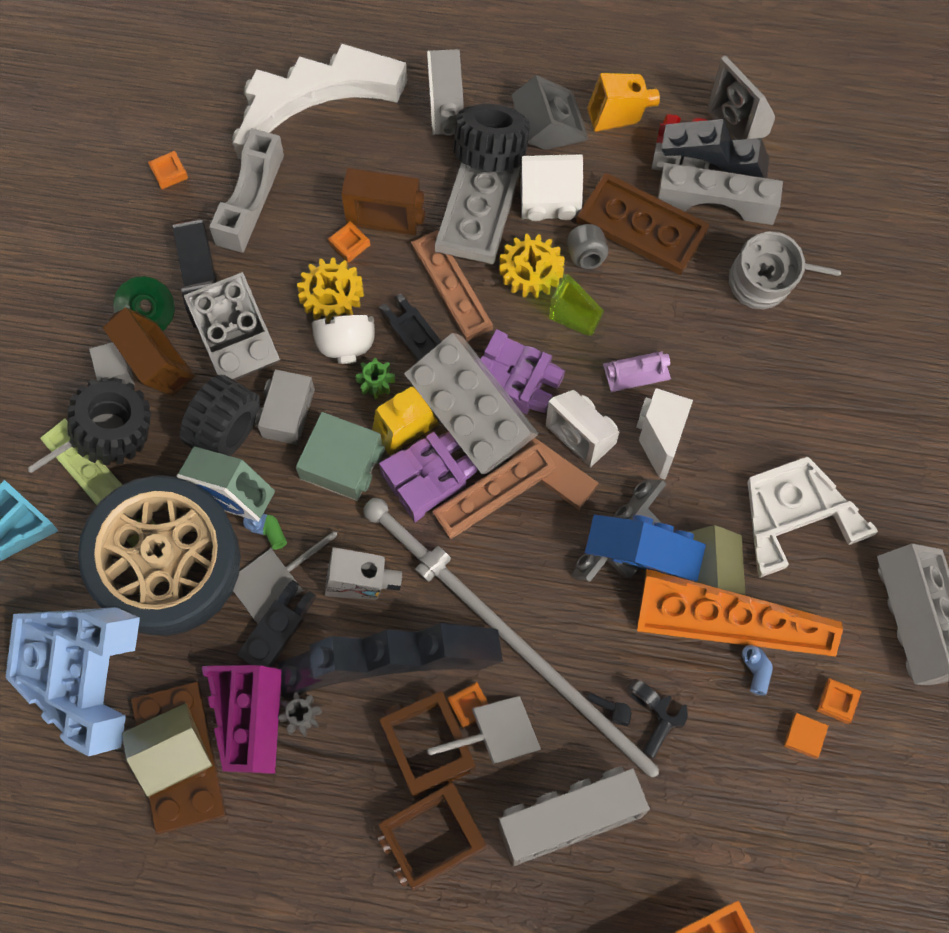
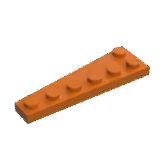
[637,569,843,657]

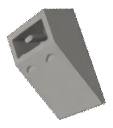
[184,272,280,380]

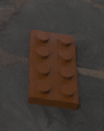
[576,172,710,275]
[131,682,227,835]

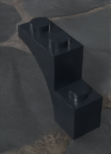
[662,119,769,178]

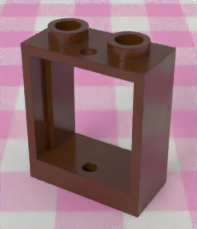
[341,168,425,236]
[102,307,195,396]
[379,690,476,800]
[377,782,487,891]

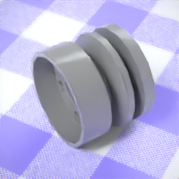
[729,231,805,310]

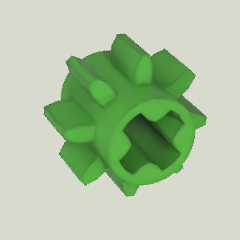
[356,358,395,399]

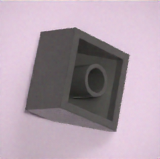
[511,75,589,150]

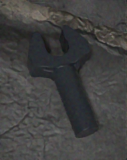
[642,696,688,759]

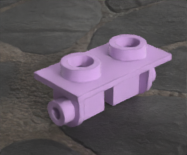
[603,351,671,392]

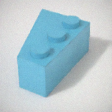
[0,480,58,561]

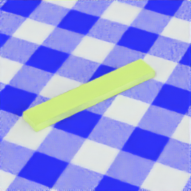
[40,419,164,558]

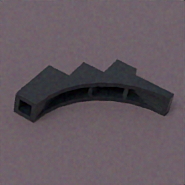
[278,623,503,697]

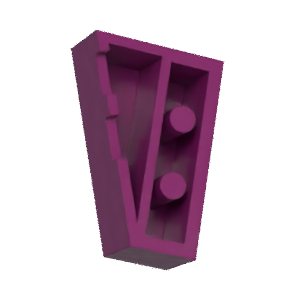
[202,665,282,774]

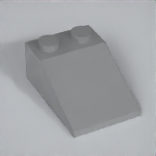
[707,55,775,140]

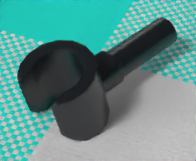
[587,692,632,726]

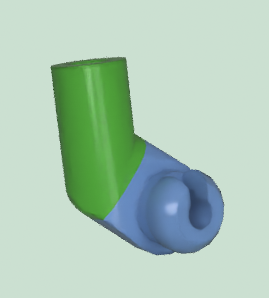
[243,513,287,550]

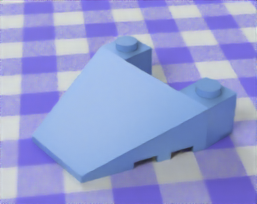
[5,607,140,757]

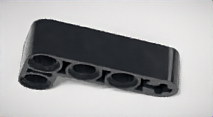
[172,218,217,328]

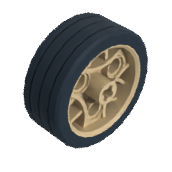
[78,476,241,636]

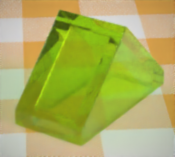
[549,274,604,336]

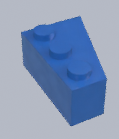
[585,514,706,582]

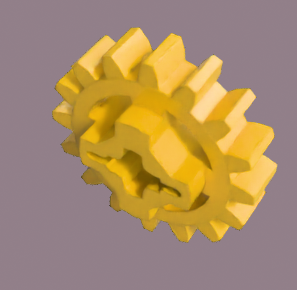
[499,234,565,298]
[297,258,364,323]

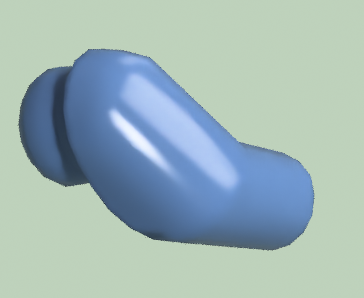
[742,645,773,696]

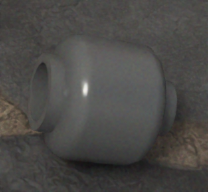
[566,224,609,269]

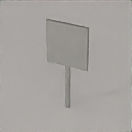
[233,531,337,624]
[427,696,541,764]

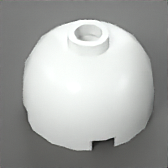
[312,315,375,364]

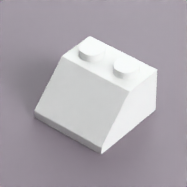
[520,154,583,221]
[636,388,693,480]
[546,390,619,468]

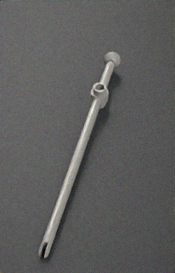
[363,498,659,777]

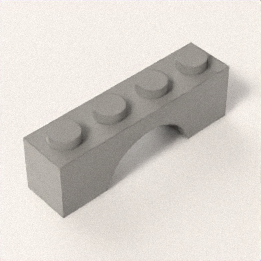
[209,128,284,253]
[658,163,783,225]

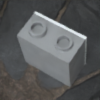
[427,49,463,135]

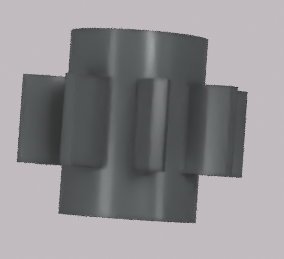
[278,692,322,737]

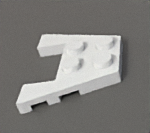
[748,457,878,578]

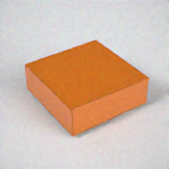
[148,151,188,190]
[328,221,371,263]
[816,678,862,724]
[447,682,489,729]
[784,713,829,759]

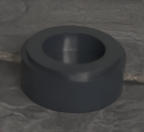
[626,678,661,710]

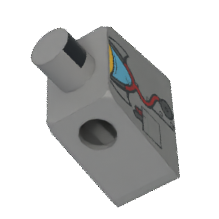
[325,548,402,600]

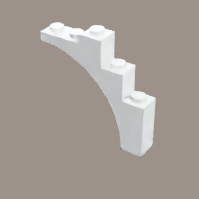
[232,44,407,159]

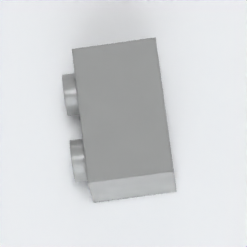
[255,369,315,446]

